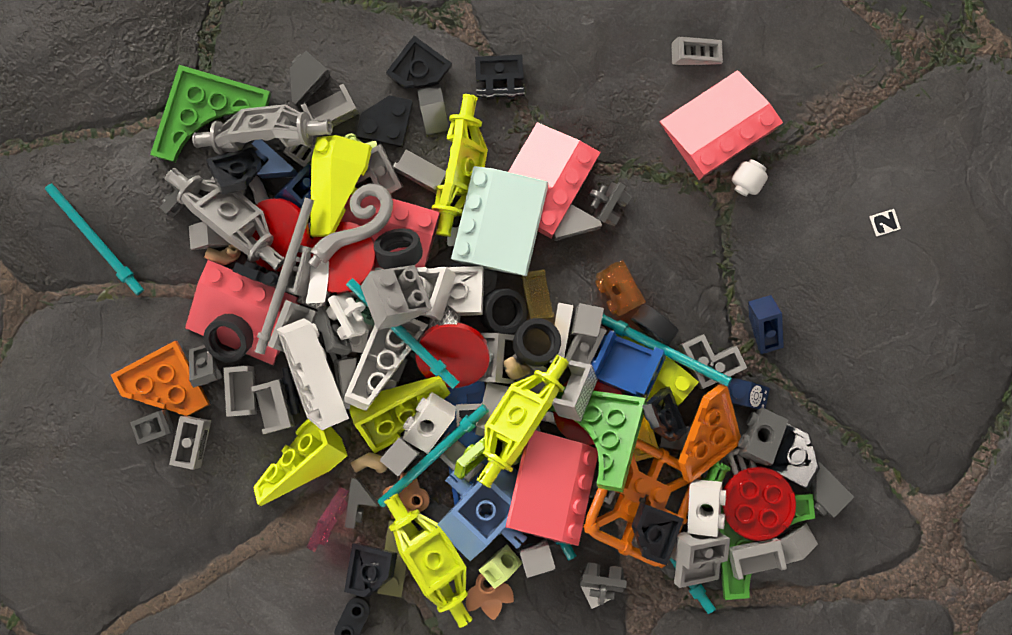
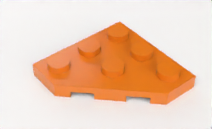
[111,341,211,416]
[678,383,741,483]

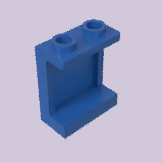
[590,330,666,401]

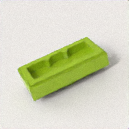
[454,436,486,479]

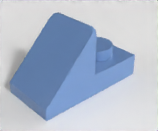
[252,139,297,178]

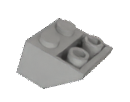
[361,265,432,330]

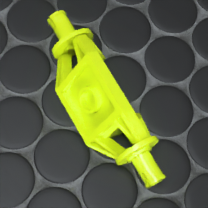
[432,94,488,237]
[477,355,569,488]
[384,493,472,628]

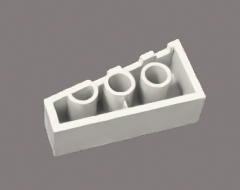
[347,267,456,321]
[277,319,349,430]

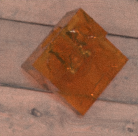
[595,260,646,317]

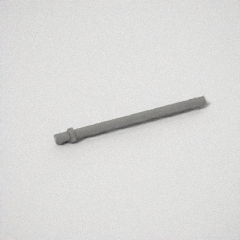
[255,197,315,355]

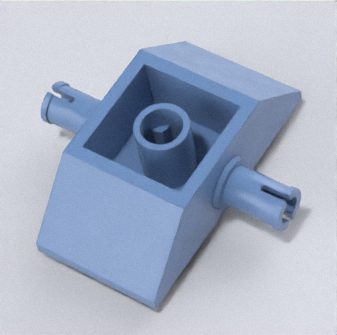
[436,465,527,561]

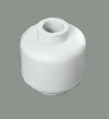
[732,159,768,197]

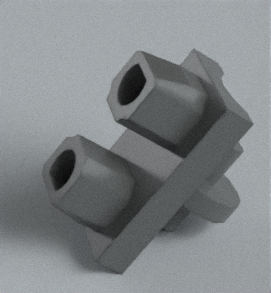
[589,182,632,226]
[580,563,627,605]

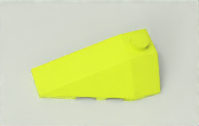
[310,135,372,237]
[613,330,699,406]
[349,376,450,453]
[253,419,348,506]

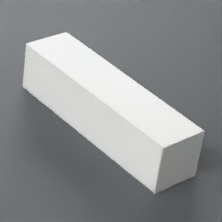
[549,303,573,363]

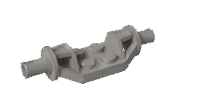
[192,104,333,155]
[165,168,285,271]

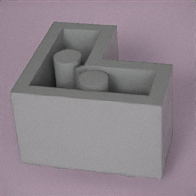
[678,334,747,389]

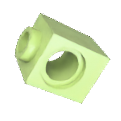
[479,545,522,589]

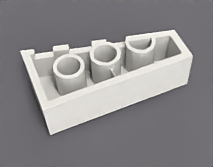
[343,319,428,411]

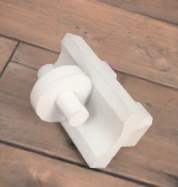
[326,293,369,340]

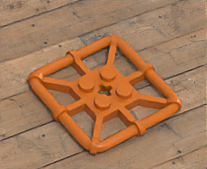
[583,438,701,568]

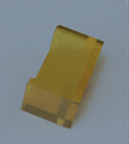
[521,269,555,320]

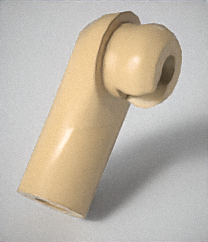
[204,244,241,265]
[503,357,530,380]
[351,452,388,473]

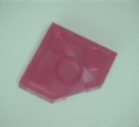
[307,487,349,552]

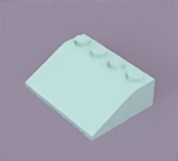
[451,166,549,276]

